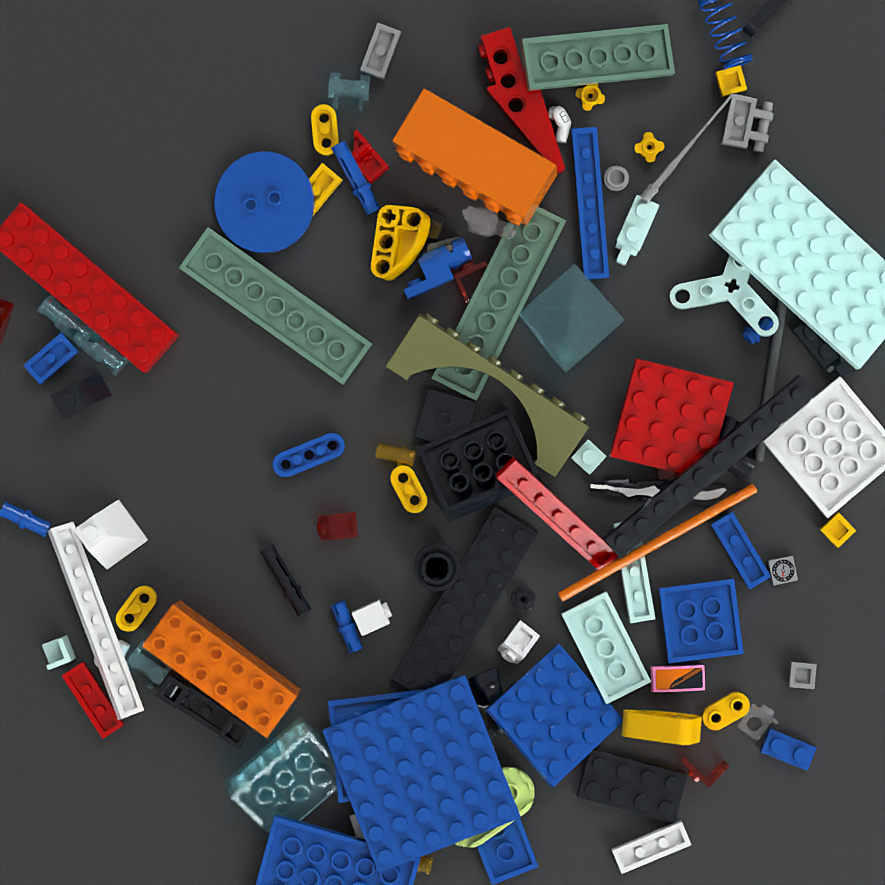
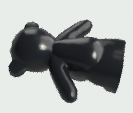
[468,667,515,737]

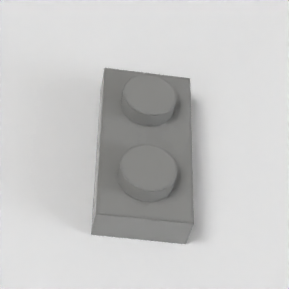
[360,23,401,80]

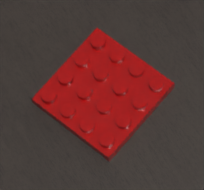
[609,358,734,473]

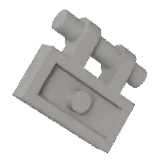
[721,94,774,153]

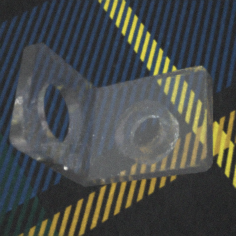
[738,703,779,740]

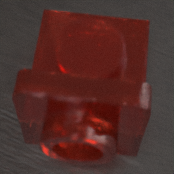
[317,512,358,540]

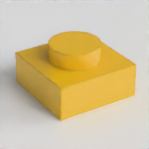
[715,65,747,97]
[819,512,856,548]

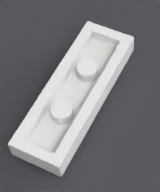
[612,820,691,874]

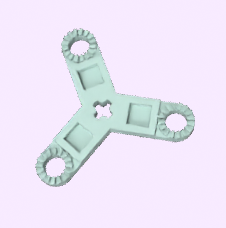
[670,255,779,337]

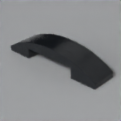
[155,674,253,750]

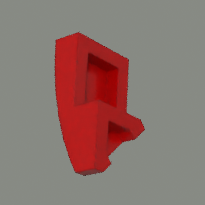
[352,129,390,184]

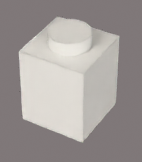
[352,599,392,636]

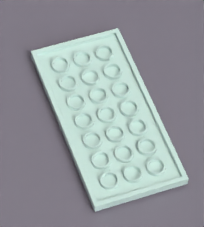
[709,160,885,370]

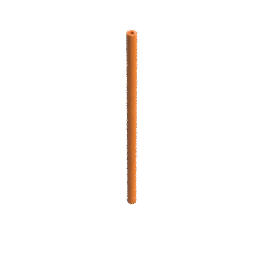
[558,484,757,602]

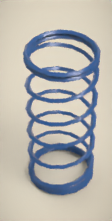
[697,0,753,71]

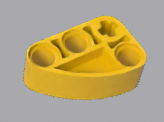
[371,205,431,281]
[621,710,702,745]

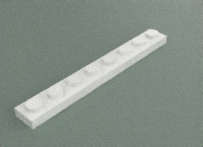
[48,522,144,720]

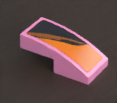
[650,664,705,692]

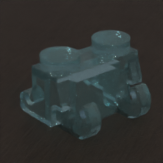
[328,72,371,112]
[127,640,172,690]

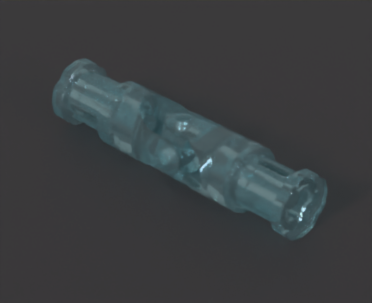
[37,295,129,376]

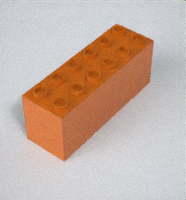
[393,89,558,226]
[142,600,301,738]

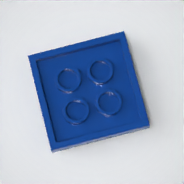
[658,578,744,663]

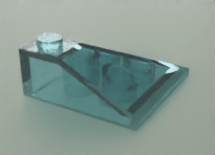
[520,264,624,372]

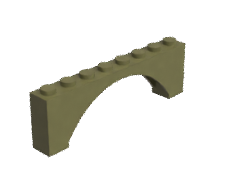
[386,313,589,477]

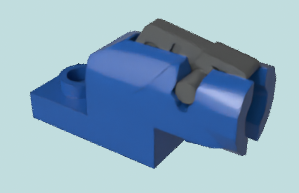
[404,236,472,300]

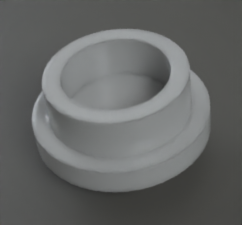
[604,166,629,191]

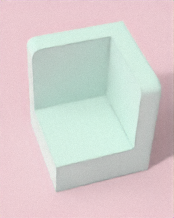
[42,635,76,670]

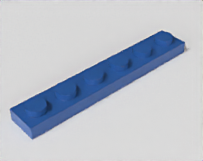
[571,127,609,280]

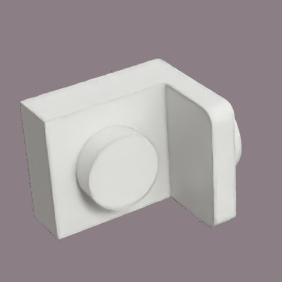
[497,620,540,664]

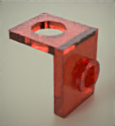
[454,261,487,304]
[681,757,730,788]

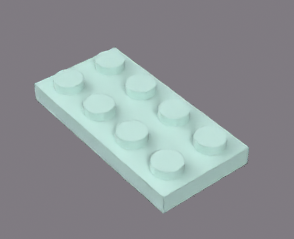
[561,591,651,704]

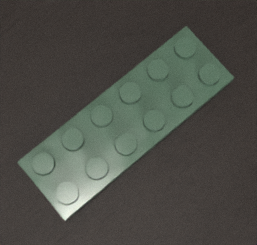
[520,24,675,91]

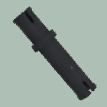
[260,544,312,617]

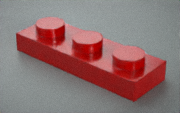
[62,661,125,739]

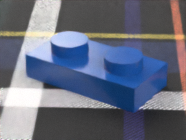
[23,332,79,385]
[760,728,817,771]

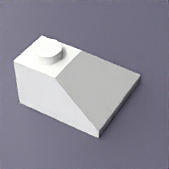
[74,500,148,569]

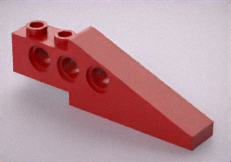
[478,27,565,174]

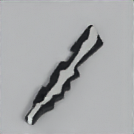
[590,479,727,507]

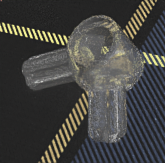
[462,206,516,239]

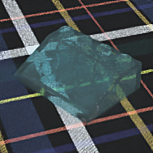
[224,716,337,834]

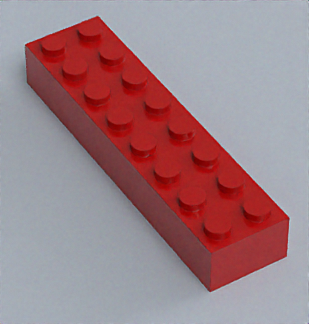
[0,202,179,373]

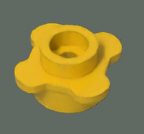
[576,84,605,111]
[634,132,665,162]

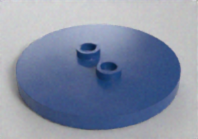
[214,151,315,253]

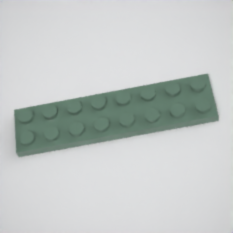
[431,207,566,401]
[179,227,372,385]

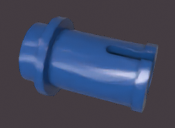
[742,317,773,345]

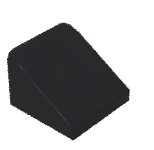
[417,209,446,242]

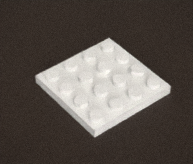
[763,377,885,518]

